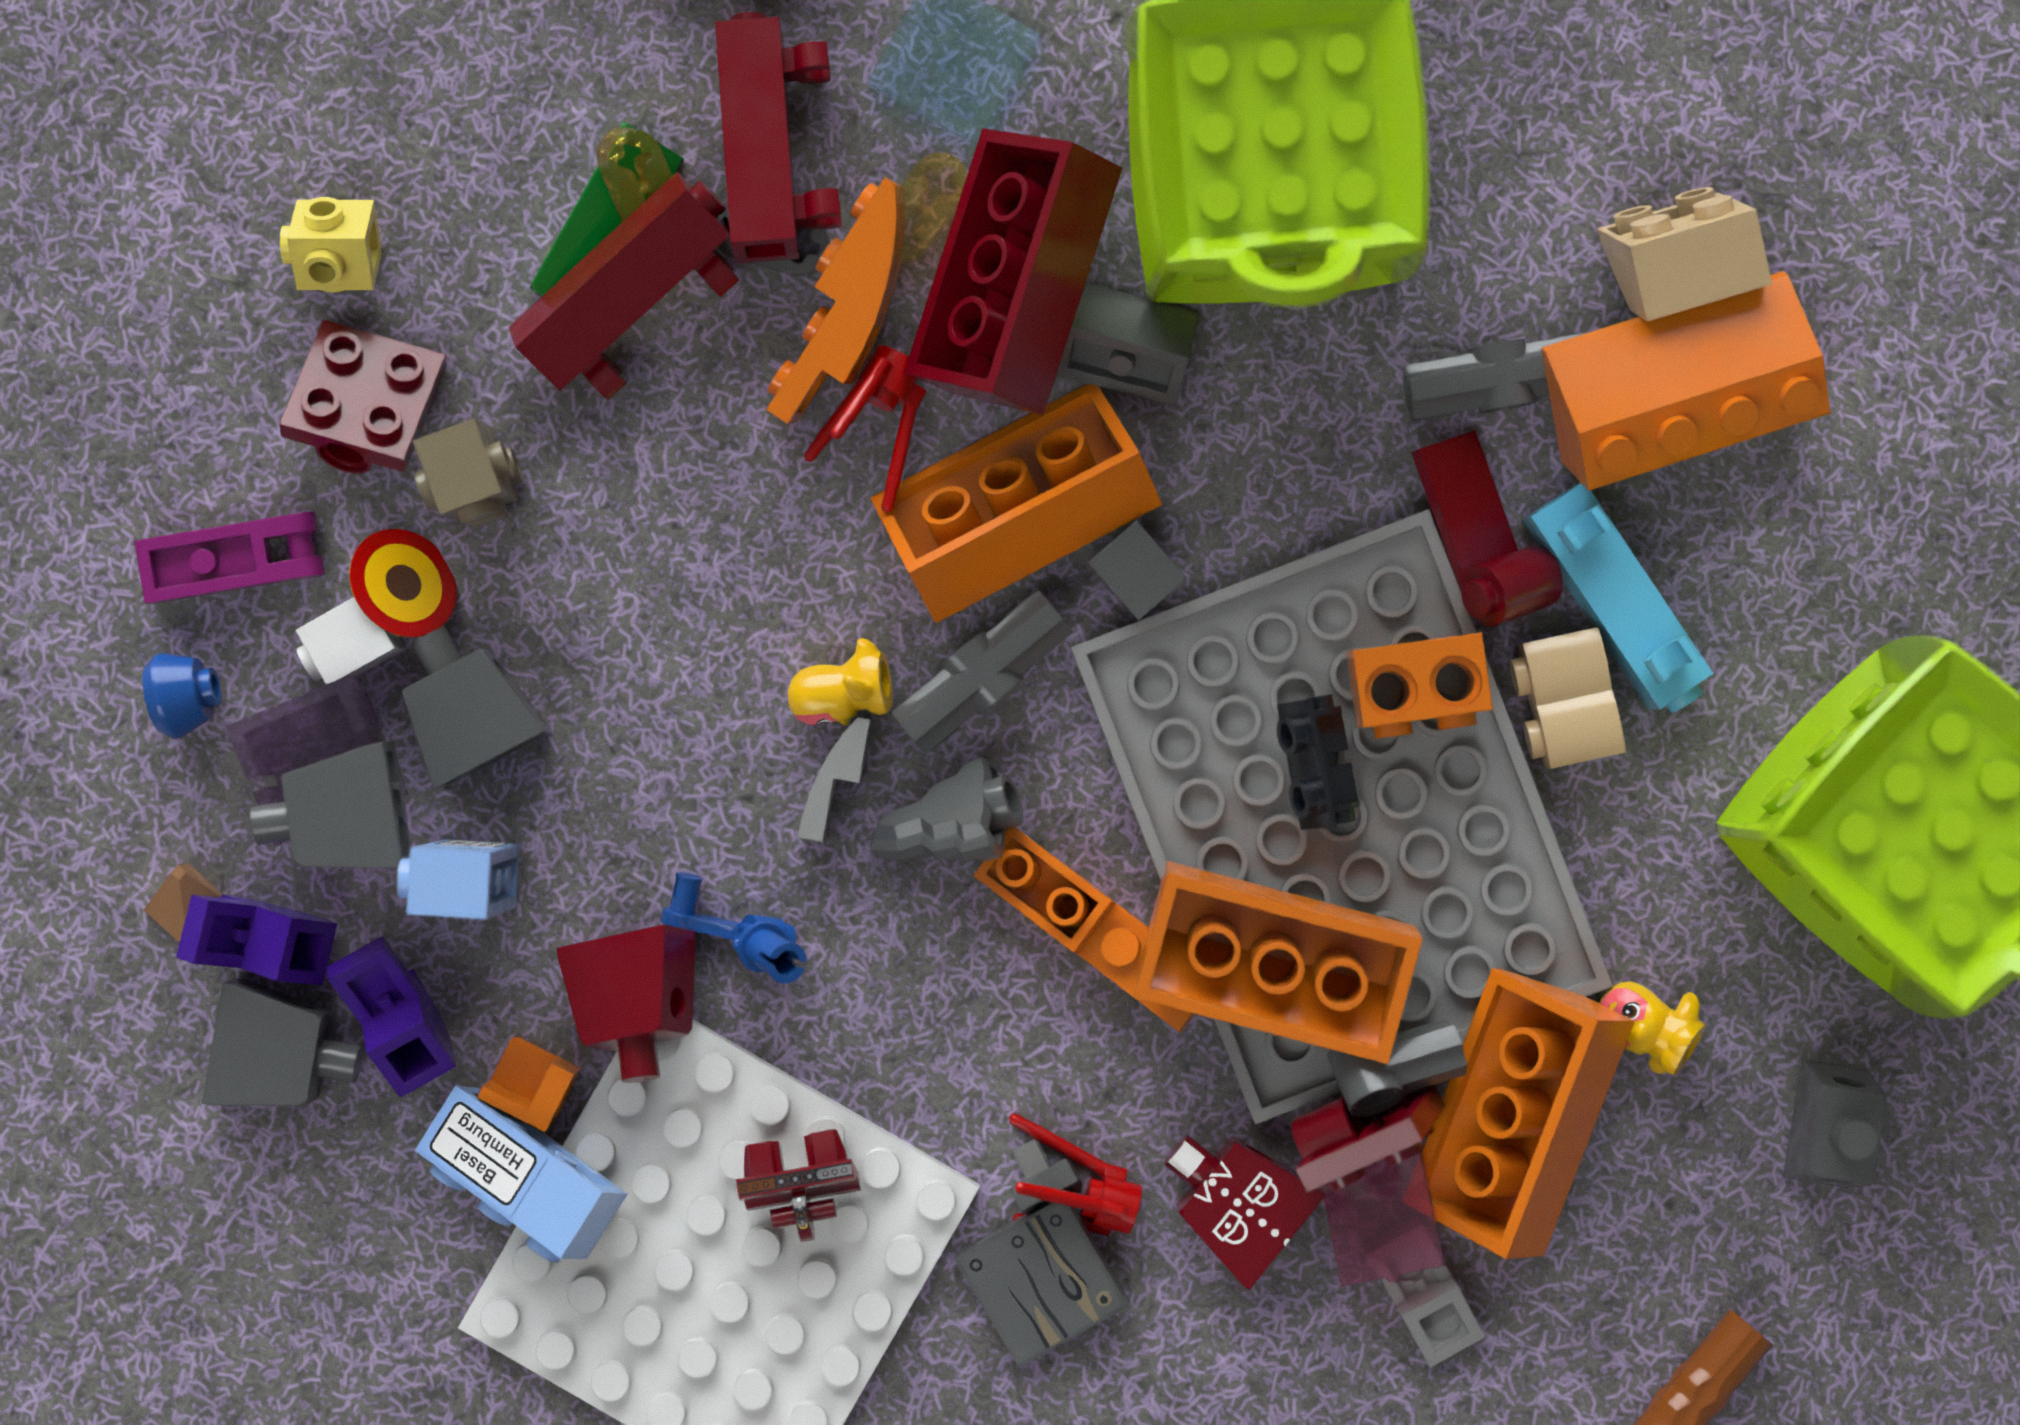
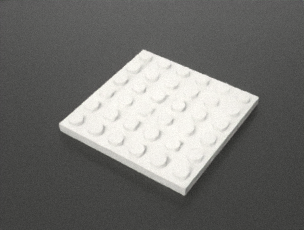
[458,1019,980,1425]

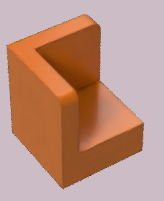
[477,1036,582,1132]

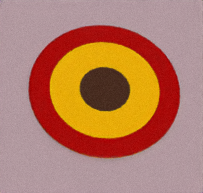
[349,529,457,637]

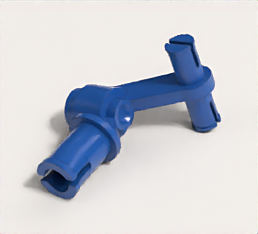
[660,872,807,984]

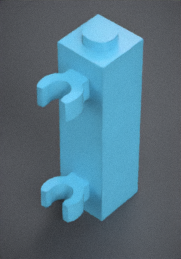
[1522,483,1714,713]

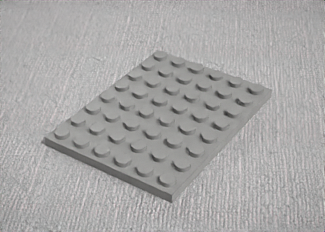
[1070,509,1613,1125]

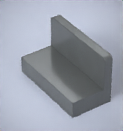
[1056,282,1199,406]

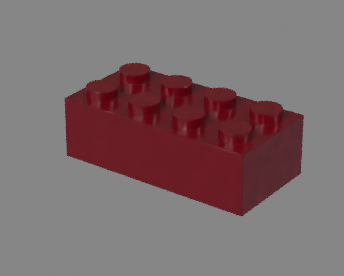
[904,128,1123,415]

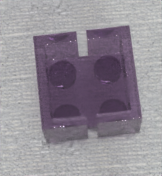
[225,677,409,846]

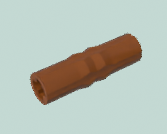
[1633,1309,1773,1425]

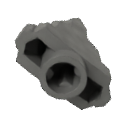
[871,757,1024,862]

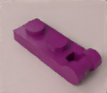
[134,512,325,604]

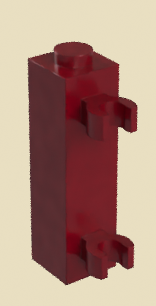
[715,12,842,263]
[509,172,739,400]

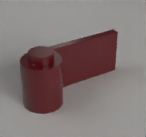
[1411,430,1563,627]

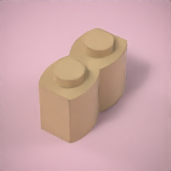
[1509,627,1626,769]

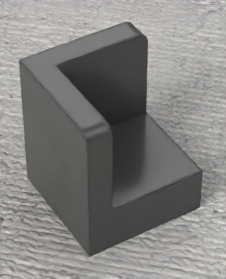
[1087,520,1185,622]

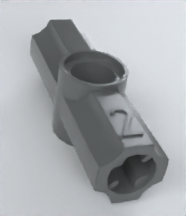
[1402,331,1592,421]
[891,590,1073,754]

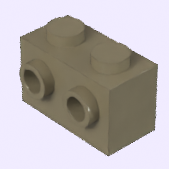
[413,418,524,528]

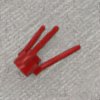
[804,345,927,513]
[1009,1113,1142,1237]

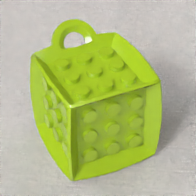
[1125,0,1429,307]
[1716,636,2020,1018]

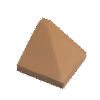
[144,863,222,943]

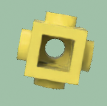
[280,197,382,293]

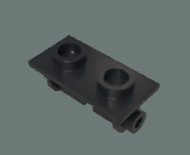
[1277,694,1360,830]

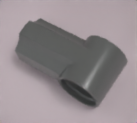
[1327,1018,1467,1117]

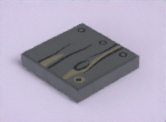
[954,1202,1130,1367]

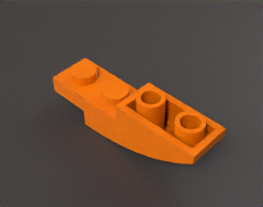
[766,177,905,424]
[973,827,1196,1033]

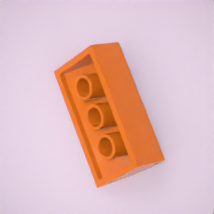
[1541,271,1831,491]
[870,384,1163,624]
[1134,861,1423,1064]
[1403,968,1635,1259]

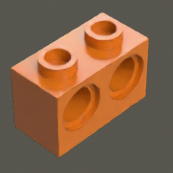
[1346,632,1493,739]

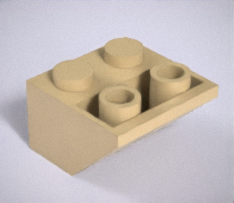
[1597,187,1772,322]

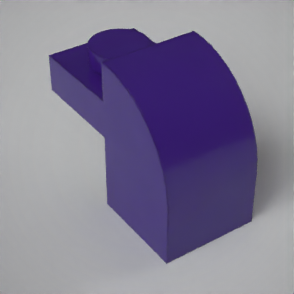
[176,894,338,985]
[326,936,456,1098]

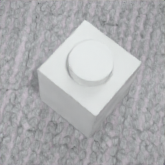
[296,597,405,687]

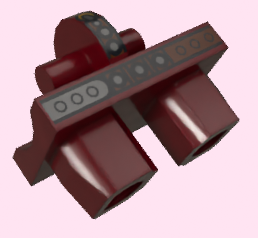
[736,1129,861,1242]

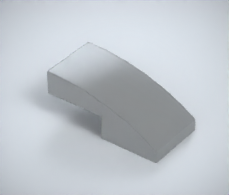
[797,717,873,842]
[1363,1215,1485,1368]

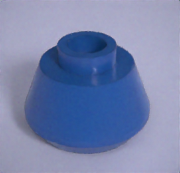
[142,653,222,739]

